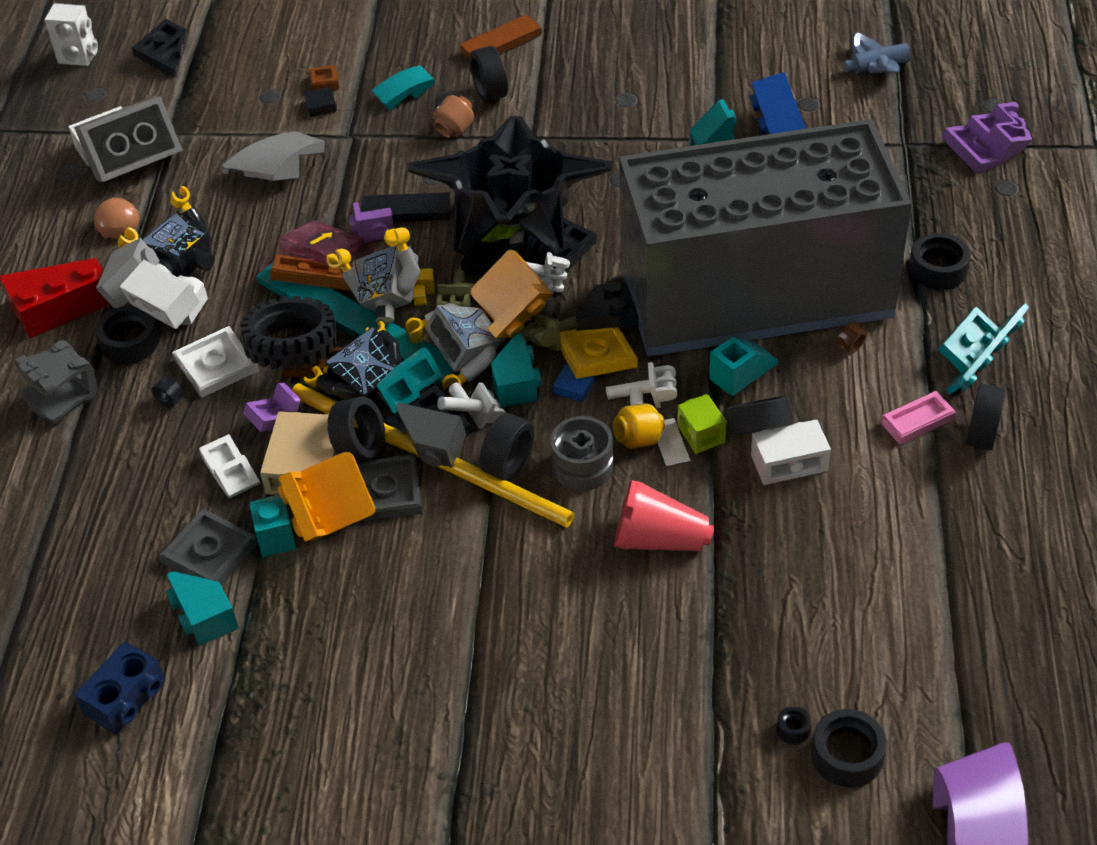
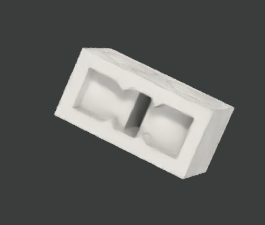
[45,3,98,66]

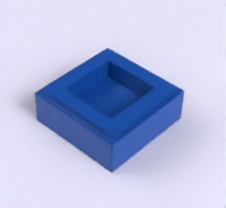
[553,364,596,402]

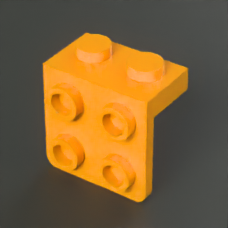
[471,250,553,338]
[278,452,375,542]

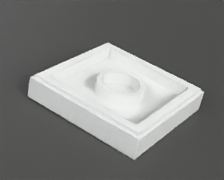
[172,326,259,398]

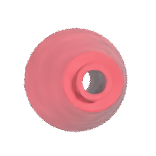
[614,480,714,551]

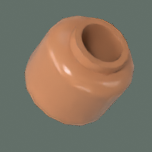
[433,95,474,138]

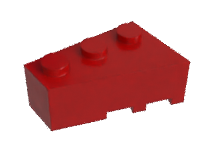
[0,258,110,338]

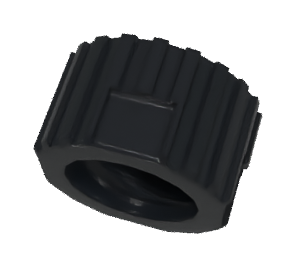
[151,376,184,408]
[776,707,811,745]

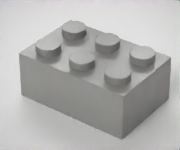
[74,96,183,182]

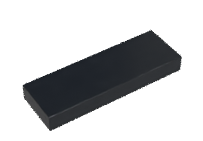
[361,192,451,222]

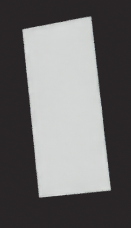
[658,418,690,466]

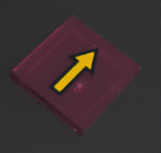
[279,220,364,266]

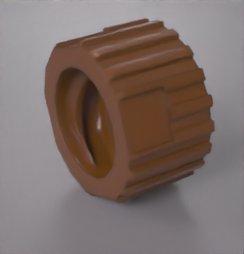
[837,322,868,354]

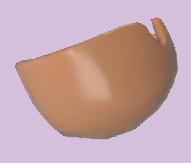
[94,198,140,239]

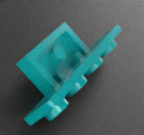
[937,303,1029,395]

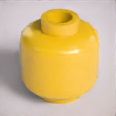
[613,403,665,449]

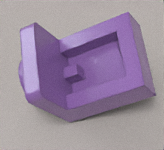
[349,202,394,244]
[243,383,300,432]

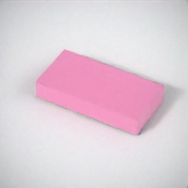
[881,391,956,445]

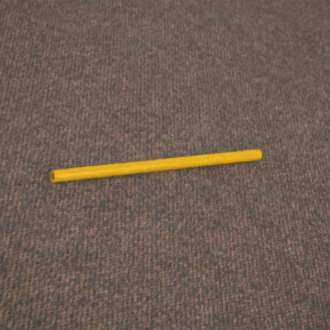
[292,383,574,528]

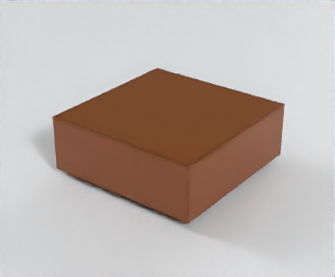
[309,65,340,90]

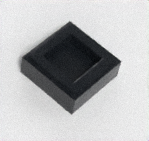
[304,87,337,117]

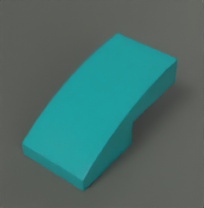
[372,65,436,111]
[376,347,443,414]

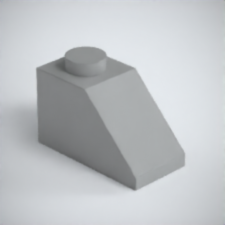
[96,238,159,309]

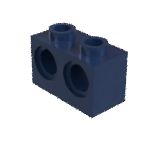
[74,641,165,735]

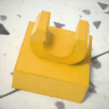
[413,268,435,306]

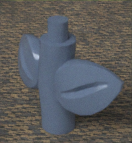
[843,32,911,74]

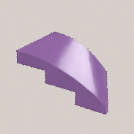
[941,102,1032,173]
[933,743,1028,845]

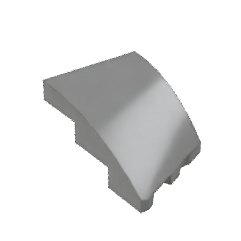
[222,131,324,181]

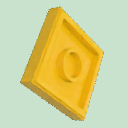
[559,327,638,379]

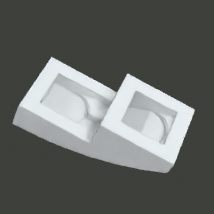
[199,434,260,499]

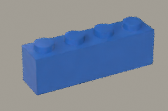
[749,72,806,135]

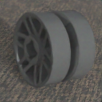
[550,416,613,491]

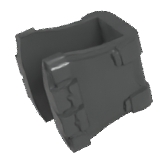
[14,340,97,425]

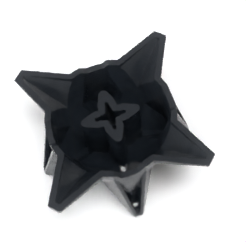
[408,116,611,256]

